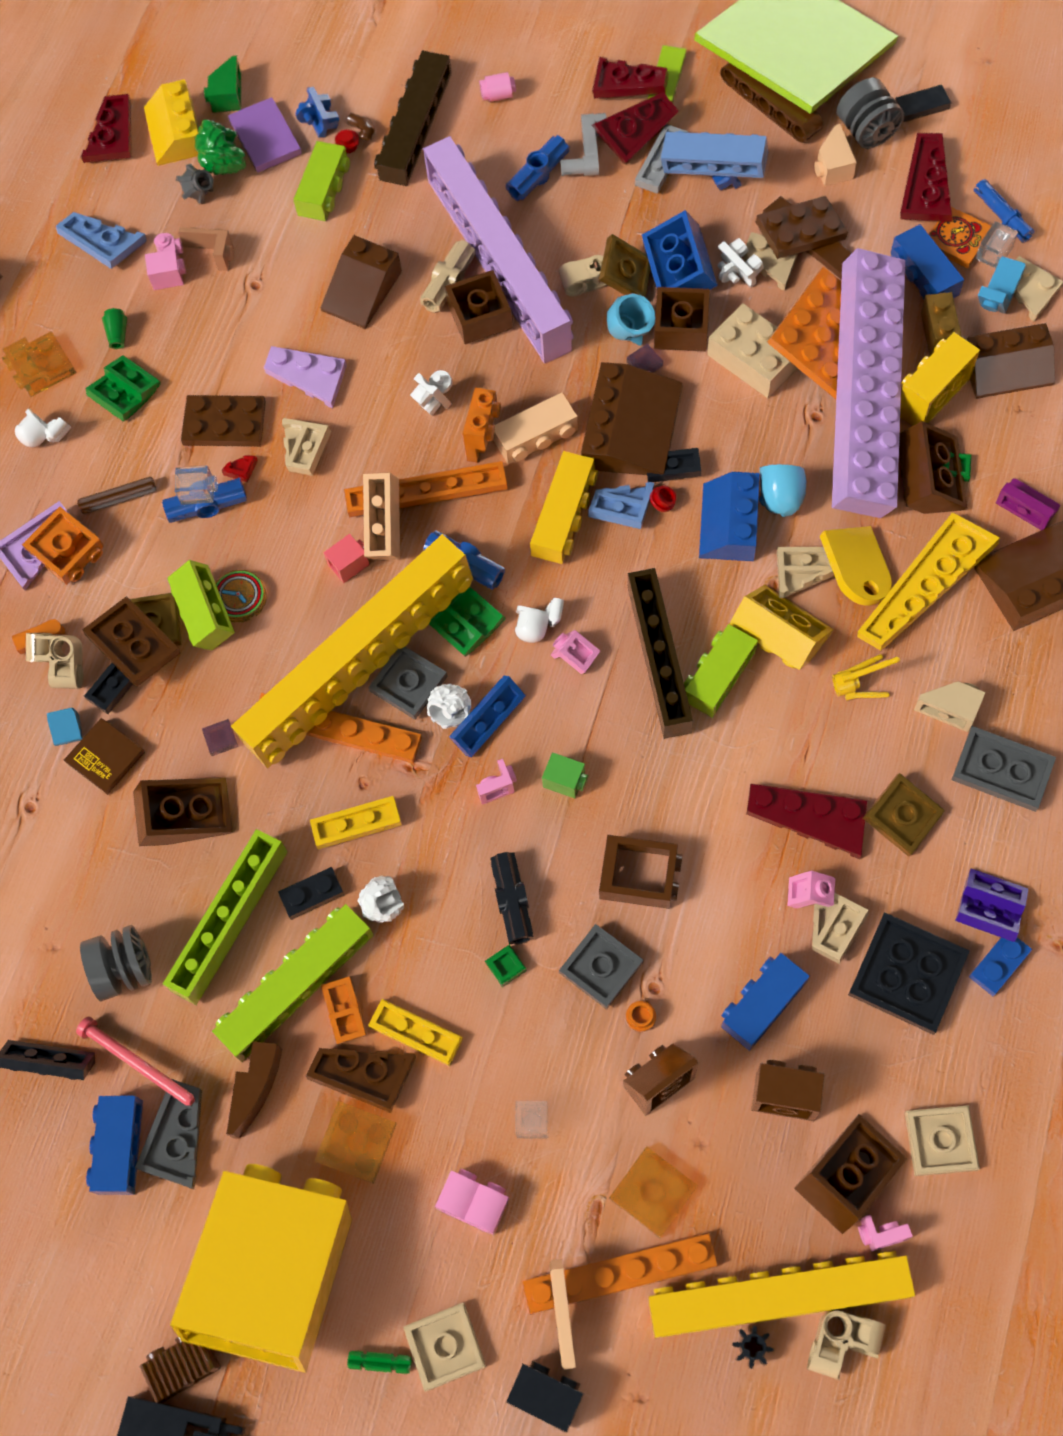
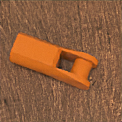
[12,619,66,655]

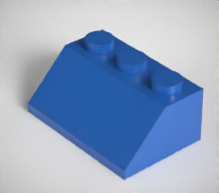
[642,210,718,290]
[699,472,760,561]

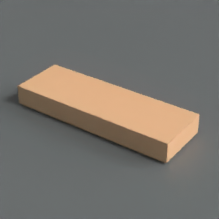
[549,1259,576,1369]

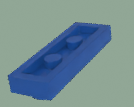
[449,675,526,757]

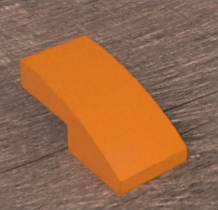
[321,976,366,1044]

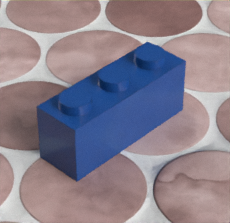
[891,224,964,299]
[721,953,810,1051]
[86,1096,143,1195]

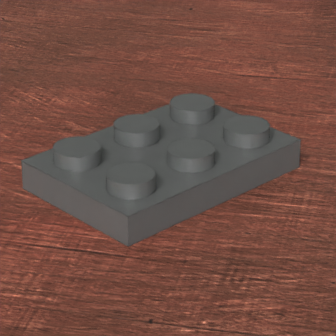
[951,726,1056,812]

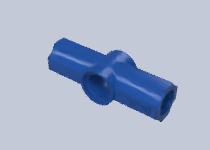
[506,135,569,201]
[162,478,247,523]
[423,530,505,590]

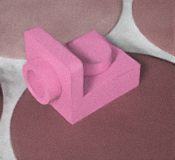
[551,630,600,674]
[476,758,517,805]
[788,871,835,908]
[858,1215,913,1252]

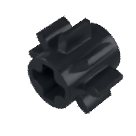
[732,1325,774,1369]

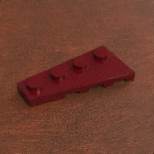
[900,133,952,222]
[746,784,867,859]

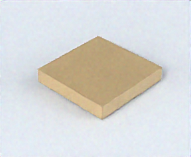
[904,1105,980,1176]
[403,1302,487,1392]

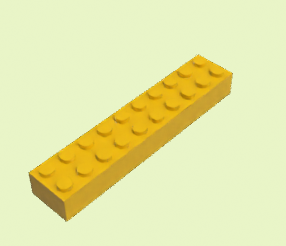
[231,534,473,769]

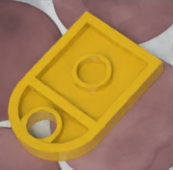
[819,526,892,606]

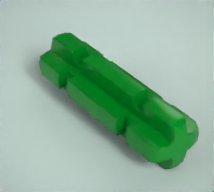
[347,1351,412,1374]

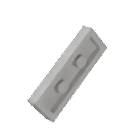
[635,124,688,194]

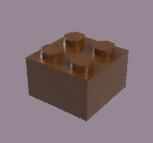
[445,270,513,344]
[654,287,710,351]
[751,1060,825,1121]

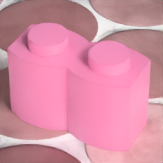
[435,1169,509,1236]

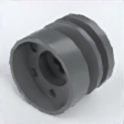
[837,77,904,149]
[80,925,152,1001]

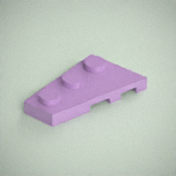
[264,346,347,409]
[0,501,68,591]

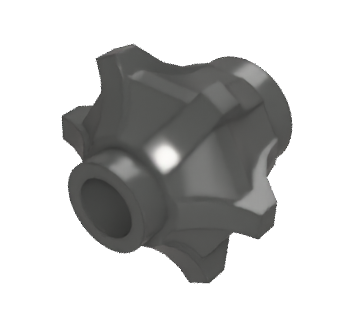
[176,164,213,204]

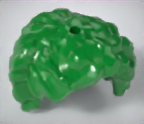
[195,119,246,175]

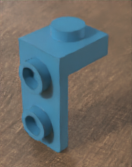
[977,257,1026,314]

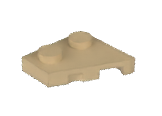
[743,232,798,290]
[1014,256,1063,321]
[282,418,331,476]
[777,547,834,598]
[812,893,869,964]

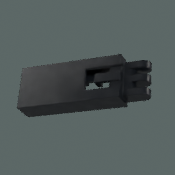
[117,1396,246,1436]

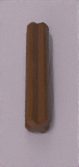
[77,476,156,514]

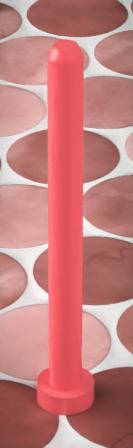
[76,1016,195,1106]

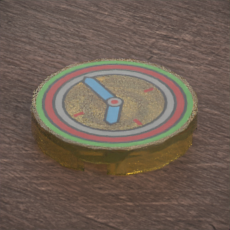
[215,570,267,622]

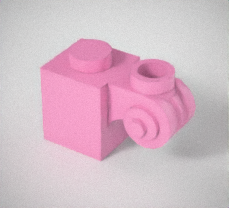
[145,233,186,290]

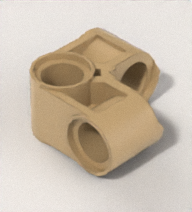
[26,633,84,689]
[807,1311,886,1380]

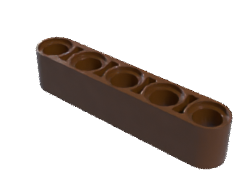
[720,63,823,143]

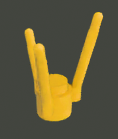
[832,654,900,701]

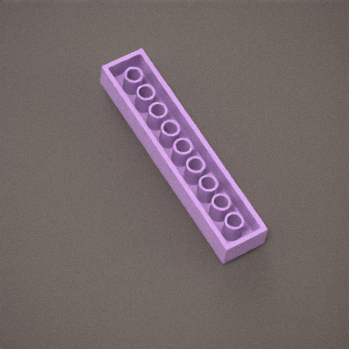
[423,136,574,364]
[832,248,905,518]

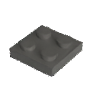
[368,647,448,720]
[559,924,643,1010]

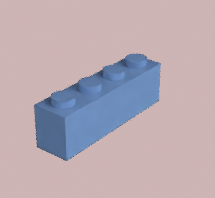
[661,131,769,178]

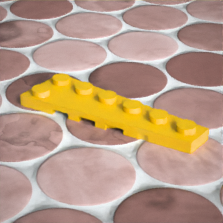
[857,512,1000,651]

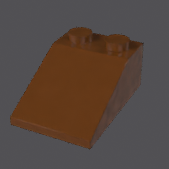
[321,235,402,329]
[133,778,233,846]
[623,1044,698,1116]
[794,1114,907,1234]

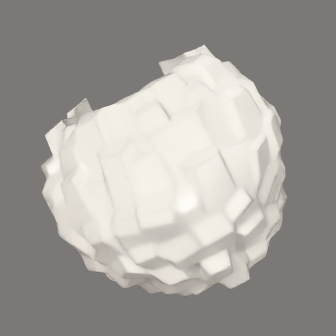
[427,683,471,729]
[358,875,404,923]

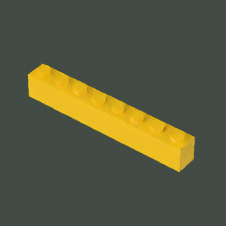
[648,1251,915,1339]

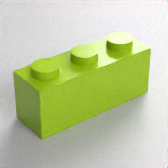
[293,141,350,222]
[167,560,235,650]
[684,624,758,718]

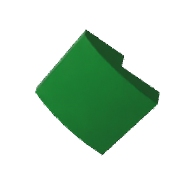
[86,355,160,422]
[429,586,506,657]

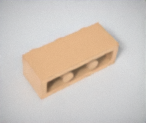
[493,393,578,464]
[363,473,400,560]

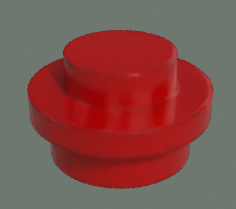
[335,129,359,154]
[650,485,676,512]

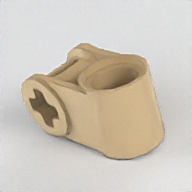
[559,255,607,296]

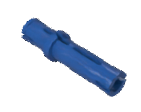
[973,179,1035,243]

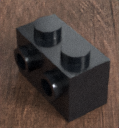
[506,1360,584,1433]

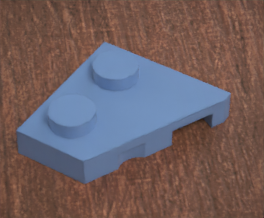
[588,482,654,529]

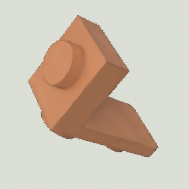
[178,227,234,271]

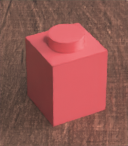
[323,534,370,583]

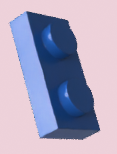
[969,937,1032,996]

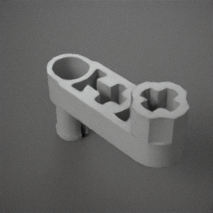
[560,113,606,176]

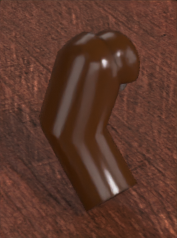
[347,113,375,142]

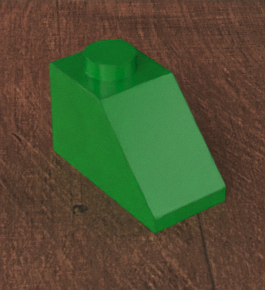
[204,55,242,113]

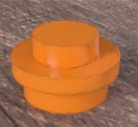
[626,1001,656,1032]

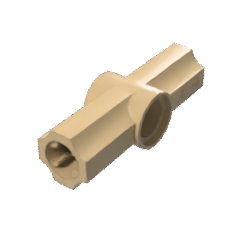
[420,240,476,313]

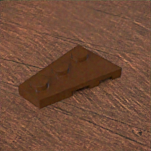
[306,1048,416,1113]

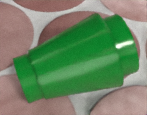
[102,308,128,349]

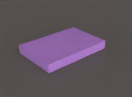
[228,97,302,173]

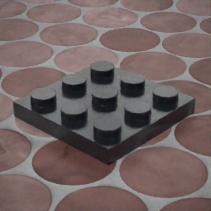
[848,912,970,1035]

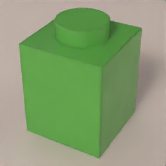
[542,752,588,799]

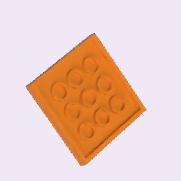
[767,266,842,399]

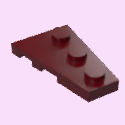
[592,57,669,99]
[591,92,679,164]
[80,94,131,163]

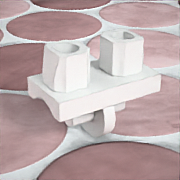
[718,238,764,288]
[410,370,452,415]

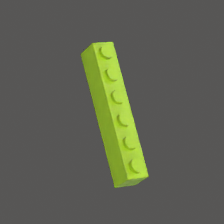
[163,829,288,1005]
[212,904,374,1062]

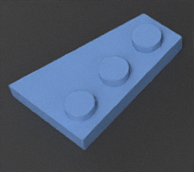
[56,212,147,269]

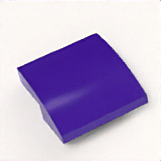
[955,868,1029,942]

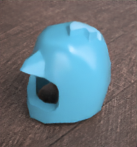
[607,294,655,346]
[759,464,807,517]

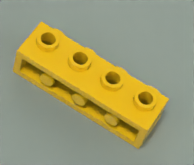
[530,451,598,564]

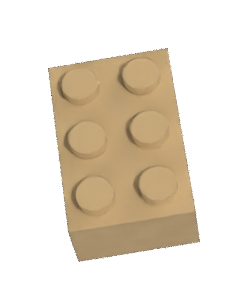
[707,303,797,398]

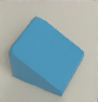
[47,708,83,746]

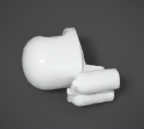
[15,408,71,448]
[515,598,564,643]

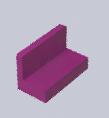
[996,478,1060,530]

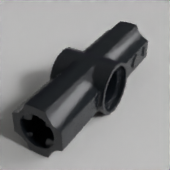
[490,852,534,945]

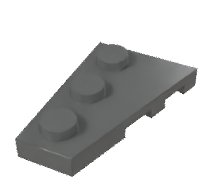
[135,1079,202,1190]

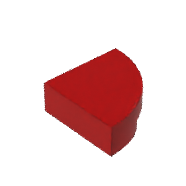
[222,455,258,483]

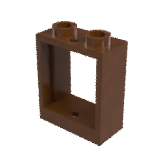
[599,834,683,909]

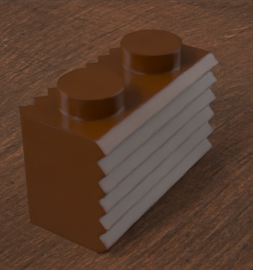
[140,1337,221,1403]

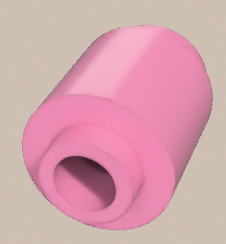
[479,72,516,102]

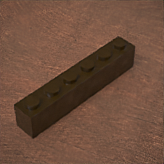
[374,50,452,186]
[628,568,693,739]

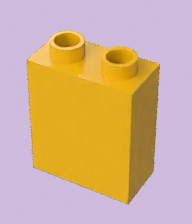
[170,1164,352,1373]

